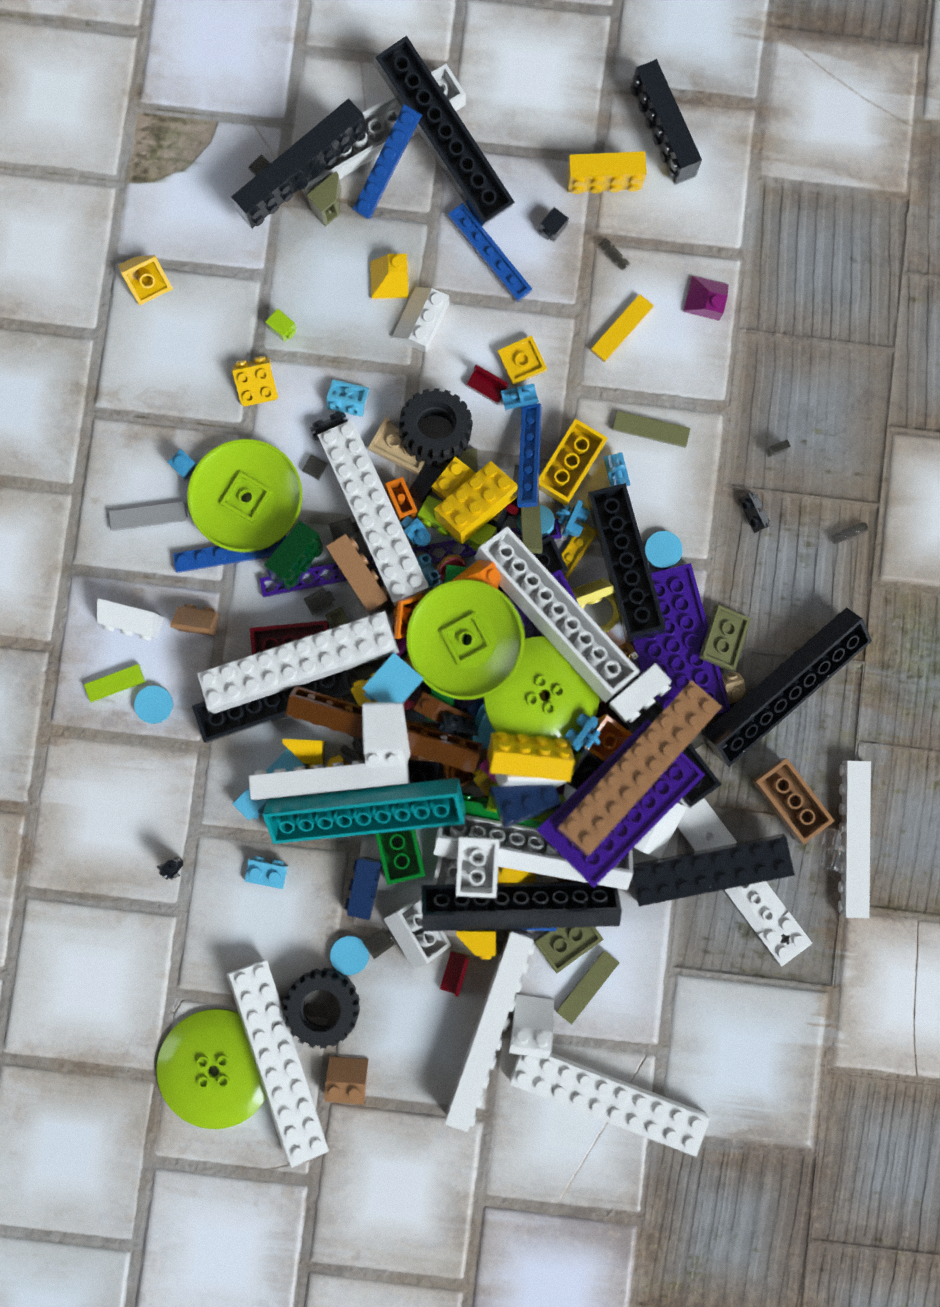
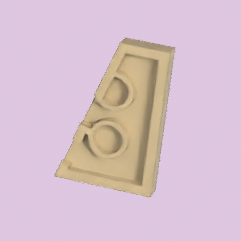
[368,417,426,475]

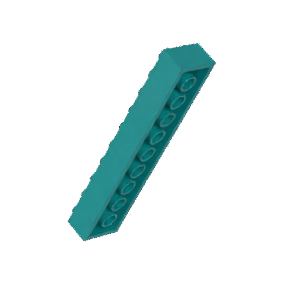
[263,778,466,844]

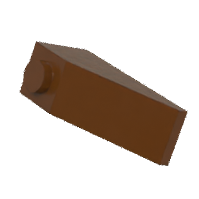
[413,689,474,722]

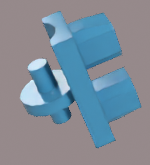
[501,383,539,411]
[603,452,630,487]
[556,500,590,537]
[400,516,431,547]
[416,554,442,589]
[565,714,601,752]

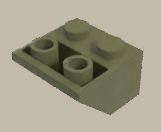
[307,171,342,227]

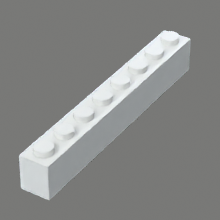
[249,760,410,800]
[838,761,871,918]

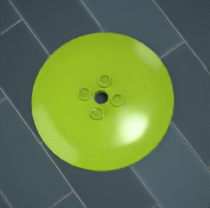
[187,439,303,553]
[407,580,525,699]
[483,637,599,746]
[157,1009,266,1129]

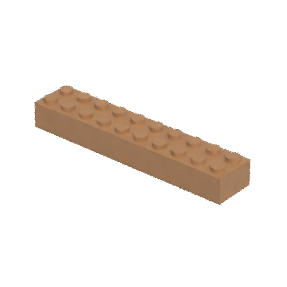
[557,680,722,857]

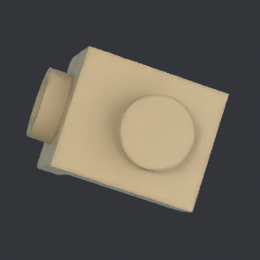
[722,672,746,704]

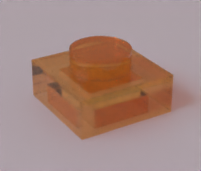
[618,642,638,661]

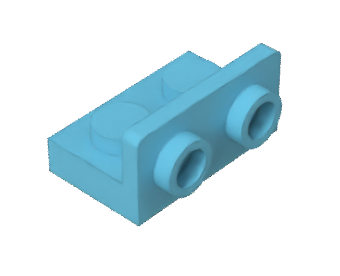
[327,380,369,417]
[244,856,288,889]

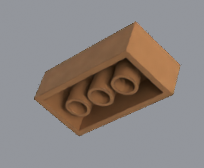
[326,534,390,615]
[752,758,835,844]

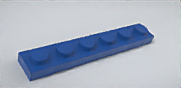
[353,104,422,219]
[448,203,532,302]
[517,403,542,508]
[173,535,287,573]

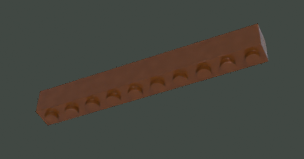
[286,686,483,773]

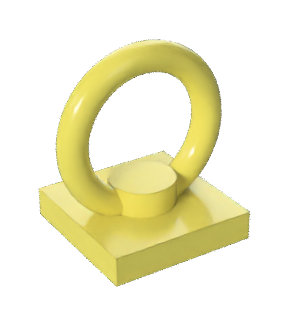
[571,577,619,633]

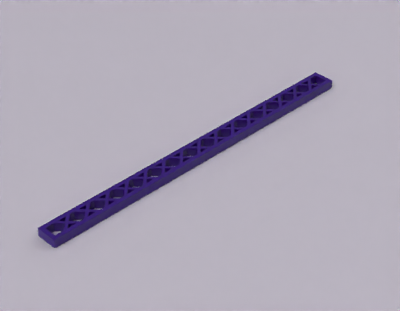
[259,519,562,598]

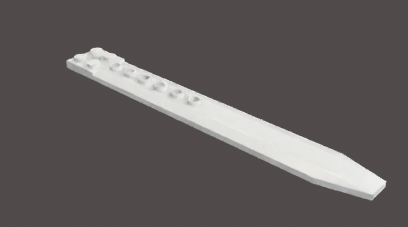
[622,721,812,967]

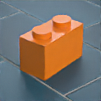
[384,477,418,523]

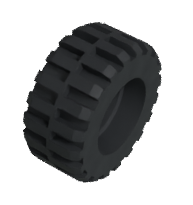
[399,388,473,465]
[283,968,360,1049]

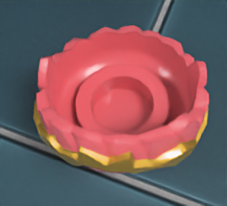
[436,554,466,581]

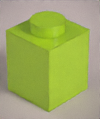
[265,308,297,342]

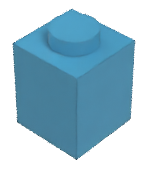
[167,449,197,480]

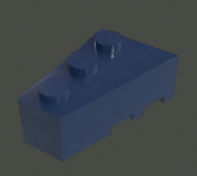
[489,785,561,829]
[344,856,382,920]

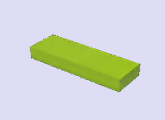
[84,664,146,703]

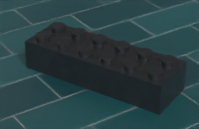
[631,59,702,185]

